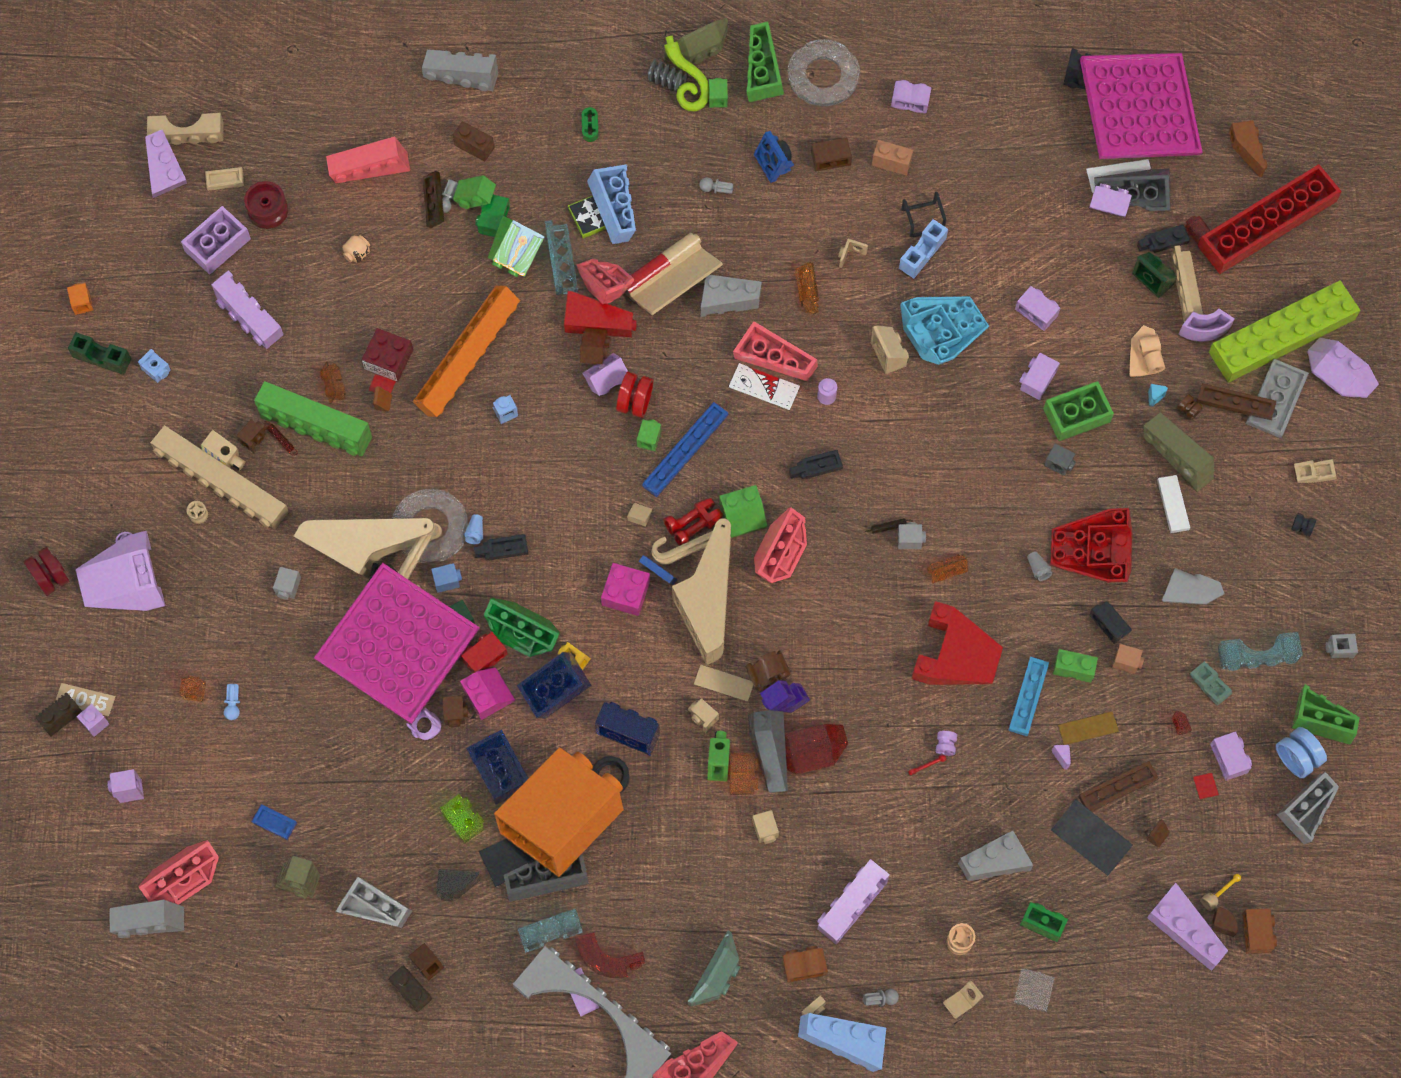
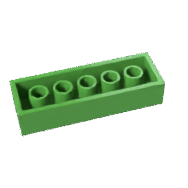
[254,381,372,456]

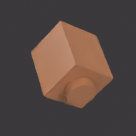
[1112,644,1144,674]

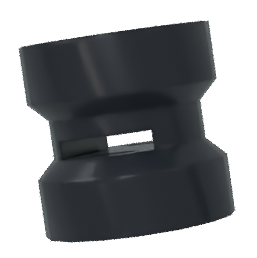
[1291,513,1316,537]

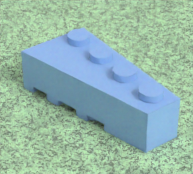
[587,165,636,244]

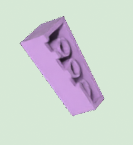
[211,270,283,349]
[817,859,890,944]
[1147,883,1228,971]

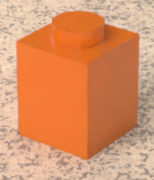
[67,283,94,315]

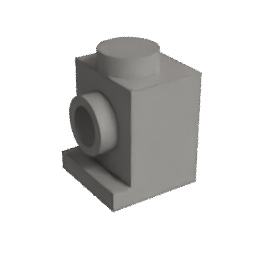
[1326,634,1358,659]

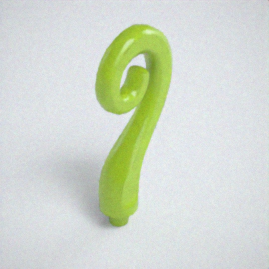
[664,35,709,112]

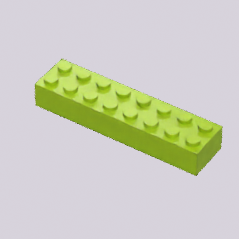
[1209,280,1360,383]

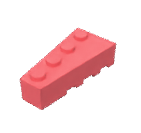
[326,136,410,183]
[733,322,818,382]

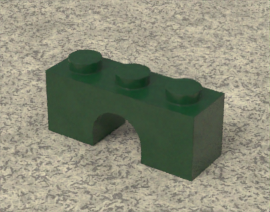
[68,332,131,375]

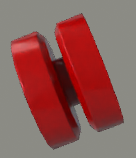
[616,372,654,418]

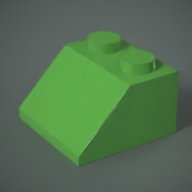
[719,485,768,538]

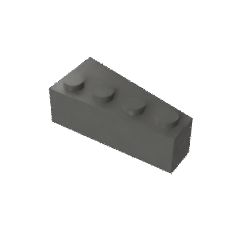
[504,854,589,902]

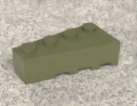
[1144,412,1214,492]

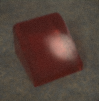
[1171,711,1192,735]

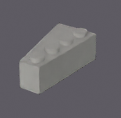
[422,50,498,92]

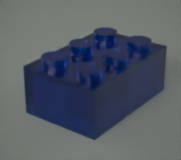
[517,652,592,719]
[595,702,660,756]
[466,729,528,805]

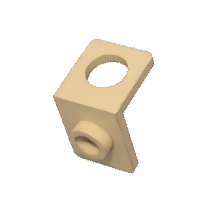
[838,239,868,268]
[943,981,983,1018]

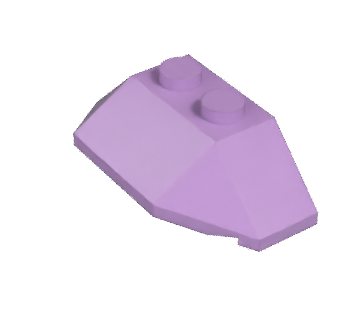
[1307,337,1379,398]

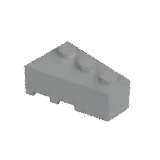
[701,275,762,317]

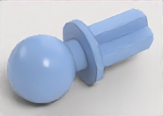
[224,684,240,720]

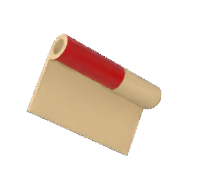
[624,233,723,315]

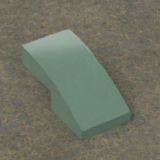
[1190,661,1232,706]

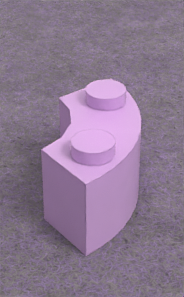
[1179,309,1234,342]

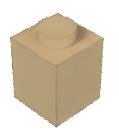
[752,810,779,844]

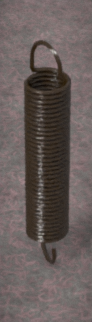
[865,518,913,534]

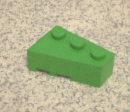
[1292,684,1360,745]

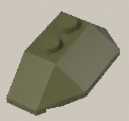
[664,18,728,65]

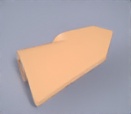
[1129,325,1165,377]

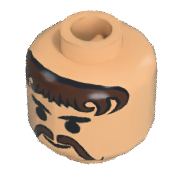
[343,235,370,263]

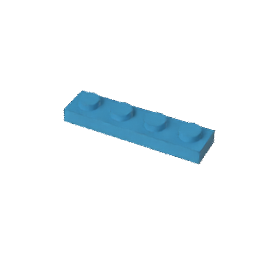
[1008,657,1049,736]

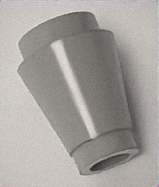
[1027,552,1052,581]

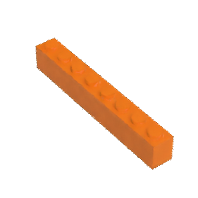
[413,285,520,417]

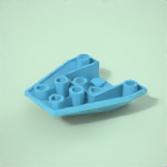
[900,296,989,365]

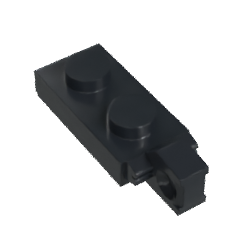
[1137,224,1190,253]
[789,450,843,479]
[474,534,528,560]

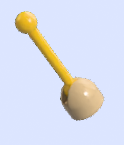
[1200,874,1241,911]

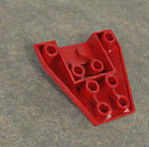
[1050,508,1132,583]

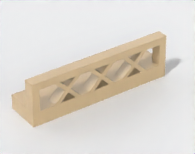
[1171,245,1203,322]

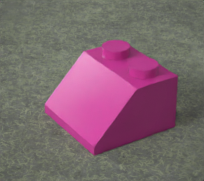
[460,668,515,720]

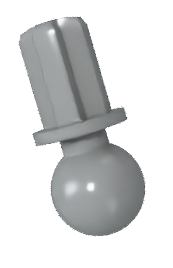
[699,177,733,194]
[442,180,458,213]
[862,989,899,1007]

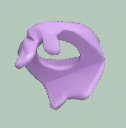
[406,708,441,740]

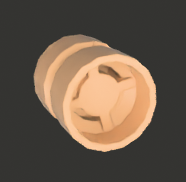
[946,923,975,955]

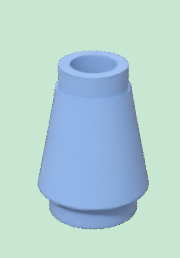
[464,515,483,545]

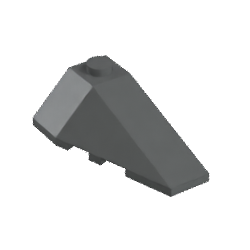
[1094,168,1171,211]
[748,710,788,793]

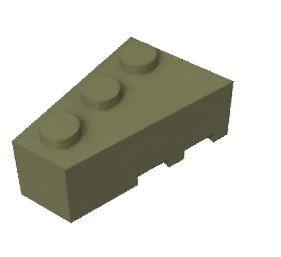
[275,856,320,899]

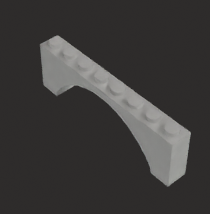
[513,946,671,1078]

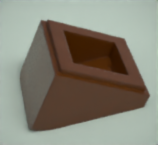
[1147,819,1170,847]

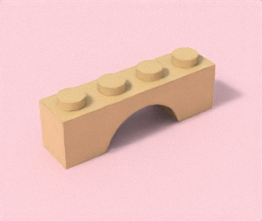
[147,113,223,145]

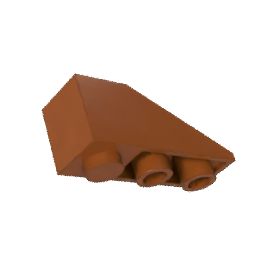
[1229,120,1267,177]

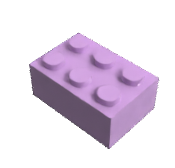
[181,206,251,275]

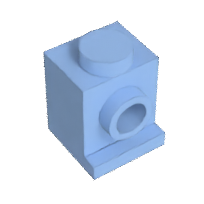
[138,349,171,383]
[493,395,518,424]

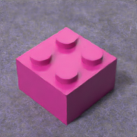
[601,563,650,616]

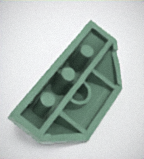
[688,930,741,1007]

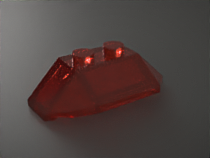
[785,724,848,775]

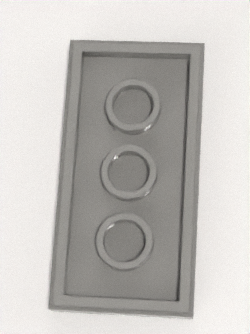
[1246,358,1309,438]

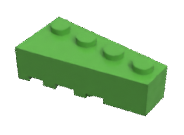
[747,22,784,102]

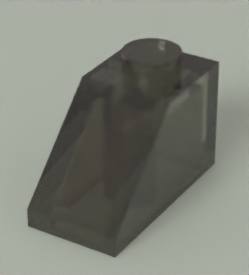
[436,869,481,901]

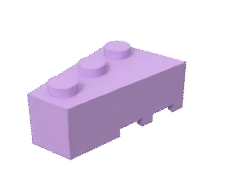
[145,130,187,198]

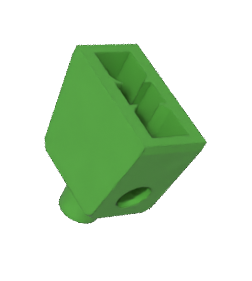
[708,731,730,782]

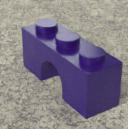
[760,680,810,713]

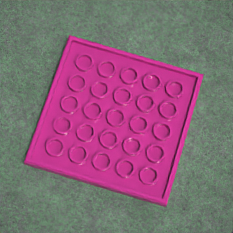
[1080,53,1203,159]
[314,563,480,725]

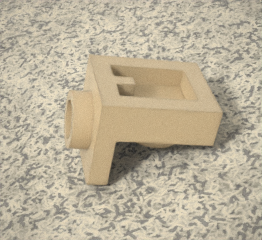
[802,995,826,1015]

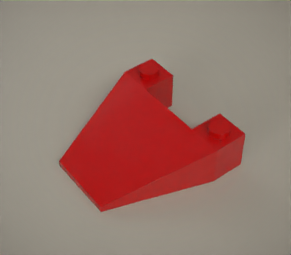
[912,601,1003,685]

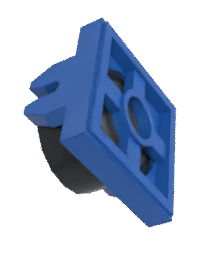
[754,131,794,183]

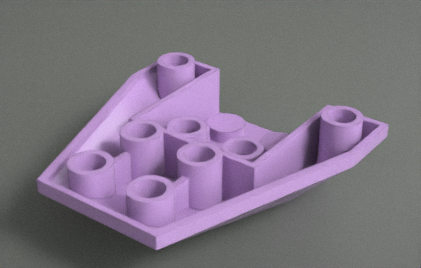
[76,531,165,611]

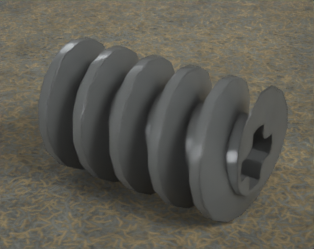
[648,59,688,92]

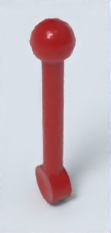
[908,754,946,776]

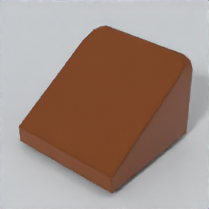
[373,386,392,412]

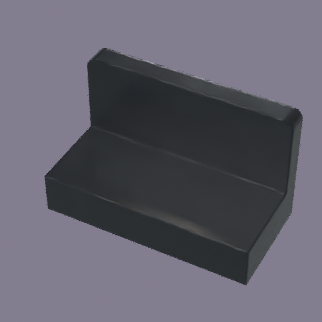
[1089,601,1132,644]

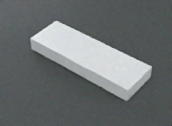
[1157,475,1190,533]

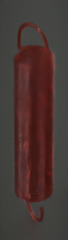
[264,421,298,456]

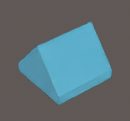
[1148,384,1168,407]

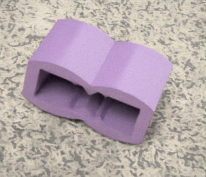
[891,80,931,113]

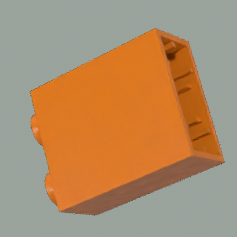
[494,747,624,877]

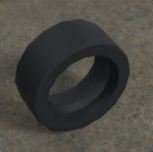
[592,756,630,793]

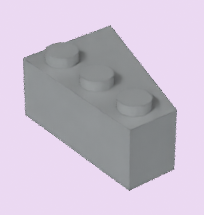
[1276,772,1339,844]
[958,831,1033,881]
[335,877,412,928]
[110,900,184,938]

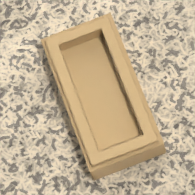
[205,167,244,191]

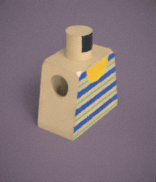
[201,430,246,471]

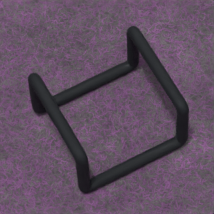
[901,192,946,237]

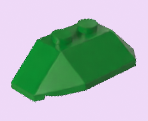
[484,598,560,657]

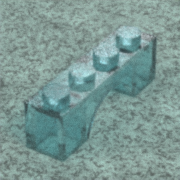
[1218,632,1303,671]

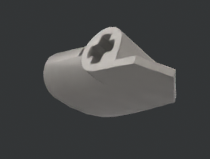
[1162,568,1224,605]

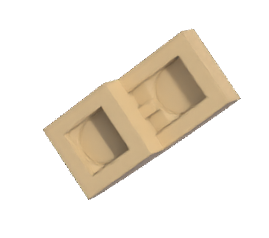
[1294,459,1337,483]

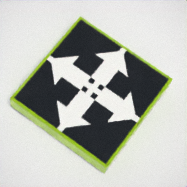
[568,196,606,238]

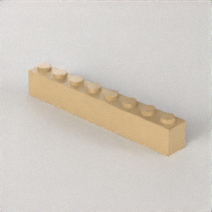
[150,425,289,529]

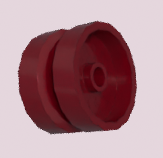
[244,181,288,229]
[23,546,70,596]

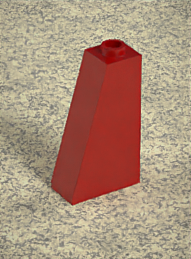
[564,291,637,338]

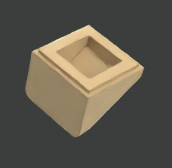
[627,503,652,527]

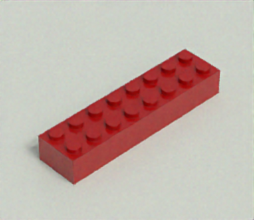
[1198,164,1342,274]

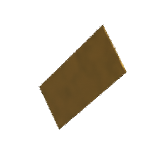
[1058,711,1119,745]

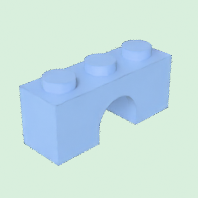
[899,219,948,279]

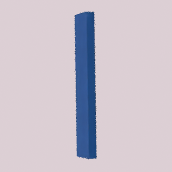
[642,402,728,497]

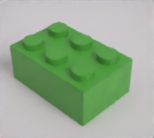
[1043,381,1114,441]

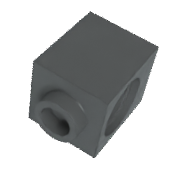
[1044,444,1076,476]

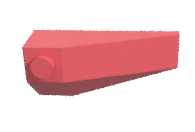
[653,1031,738,1078]

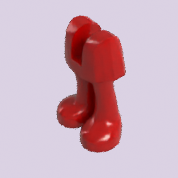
[663,498,723,546]

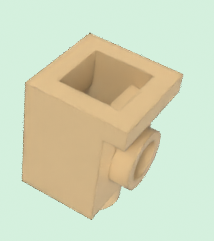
[688,698,719,733]

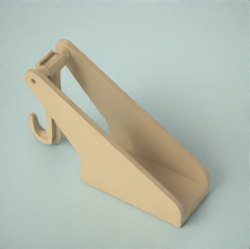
[294,518,442,588]
[651,519,731,665]

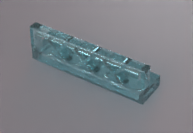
[545,220,578,295]

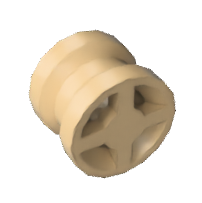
[187,501,208,524]

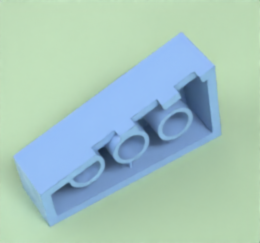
[798,1013,886,1072]

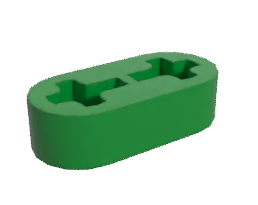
[582,107,599,142]

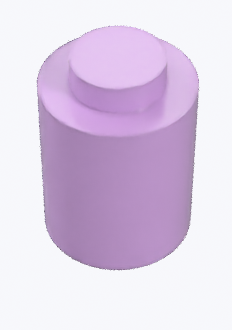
[817,378,837,405]

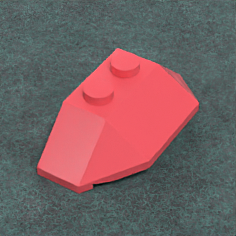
[576,259,634,304]
[754,507,807,583]
[138,840,219,905]

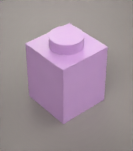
[76,704,109,737]

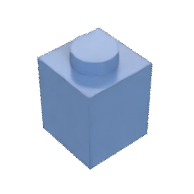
[431,563,462,593]

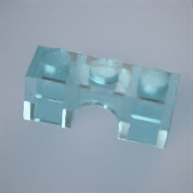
[518,909,583,953]

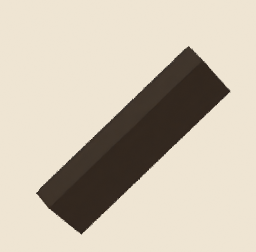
[422,171,444,228]

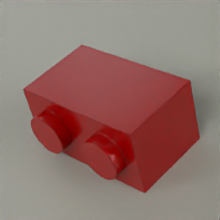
[461,632,508,673]

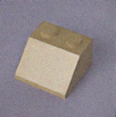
[870,326,909,374]

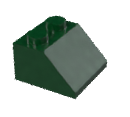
[1132,252,1177,298]

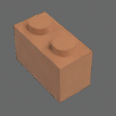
[872,140,913,176]

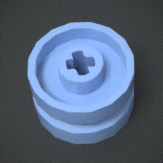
[1276,727,1327,779]

